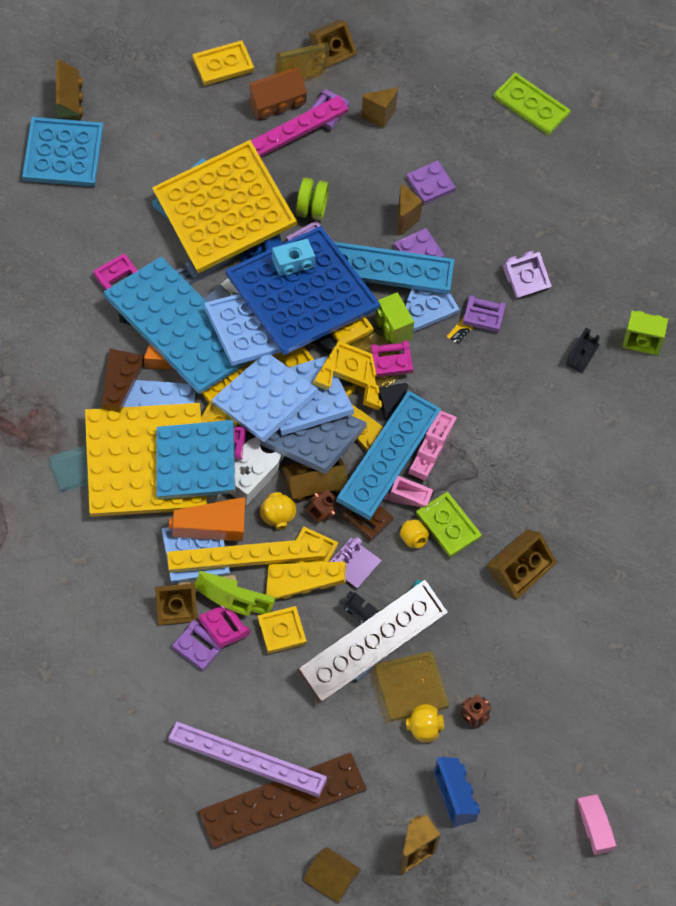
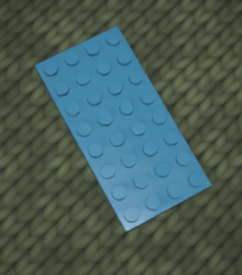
[103,256,252,395]

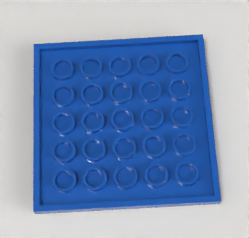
[225,226,381,355]

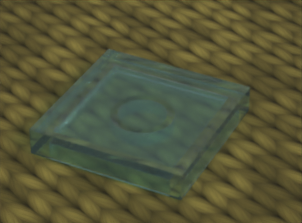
[50,445,88,492]

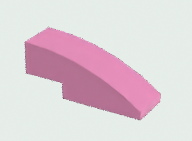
[384,476,433,507]
[577,794,616,855]

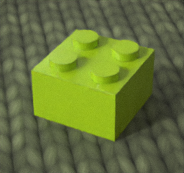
[374,292,414,344]
[622,311,668,356]

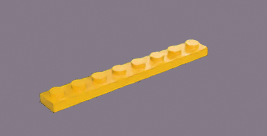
[167,538,326,573]

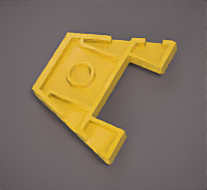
[312,341,382,410]

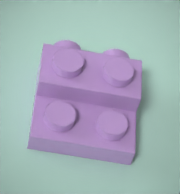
[502,251,552,299]

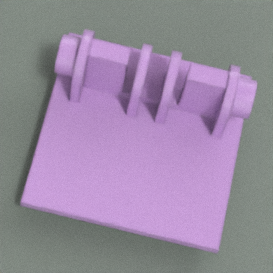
[330,537,382,588]

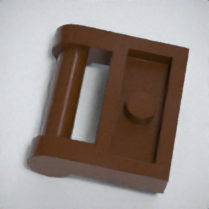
[341,506,393,542]

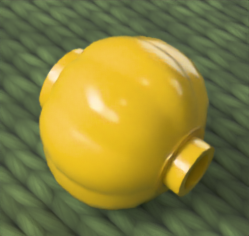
[259,492,297,530]
[406,704,444,743]

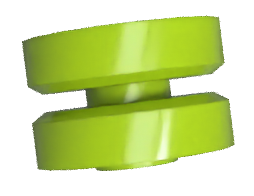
[296,177,329,221]

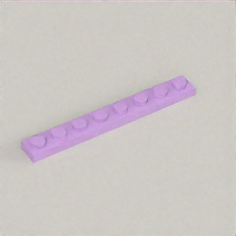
[168,722,327,797]

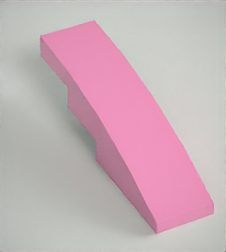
[408,411,457,481]

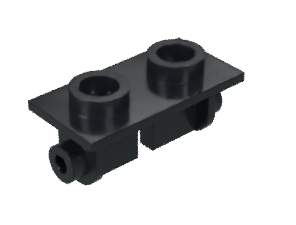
[340,591,379,624]

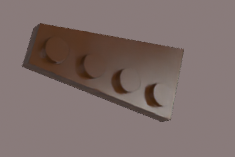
[102,348,145,413]

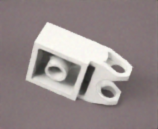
[231,437,285,506]

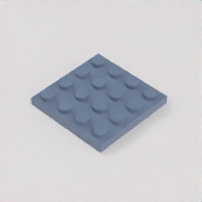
[260,415,367,474]

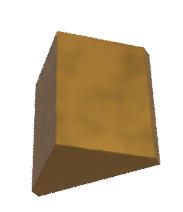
[361,87,398,128]
[398,185,422,235]
[155,583,198,625]
[303,847,361,903]

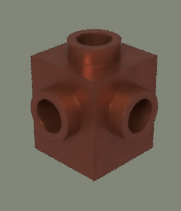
[305,489,340,524]
[461,694,491,729]

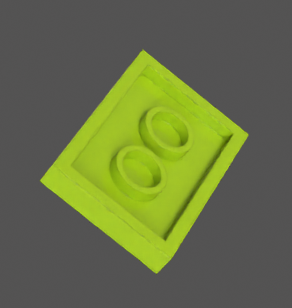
[416,492,482,558]

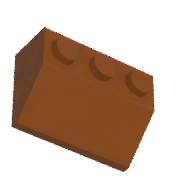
[249,66,307,120]

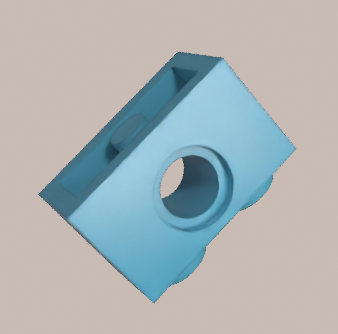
[272,239,315,276]

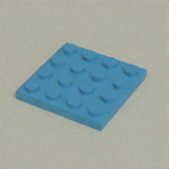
[22,117,103,187]
[157,420,236,500]

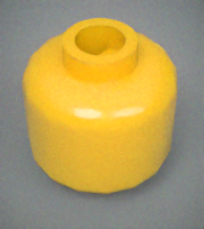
[400,520,429,548]

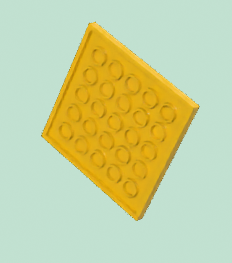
[152,140,298,273]
[85,403,207,517]

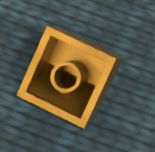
[308,20,357,67]

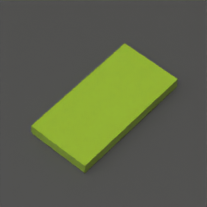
[493,72,571,136]

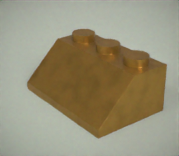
[56,59,83,121]
[282,458,348,500]
[486,529,557,599]
[399,814,440,875]

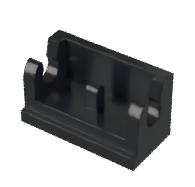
[566,328,600,374]

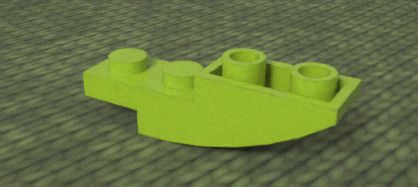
[195,571,275,616]

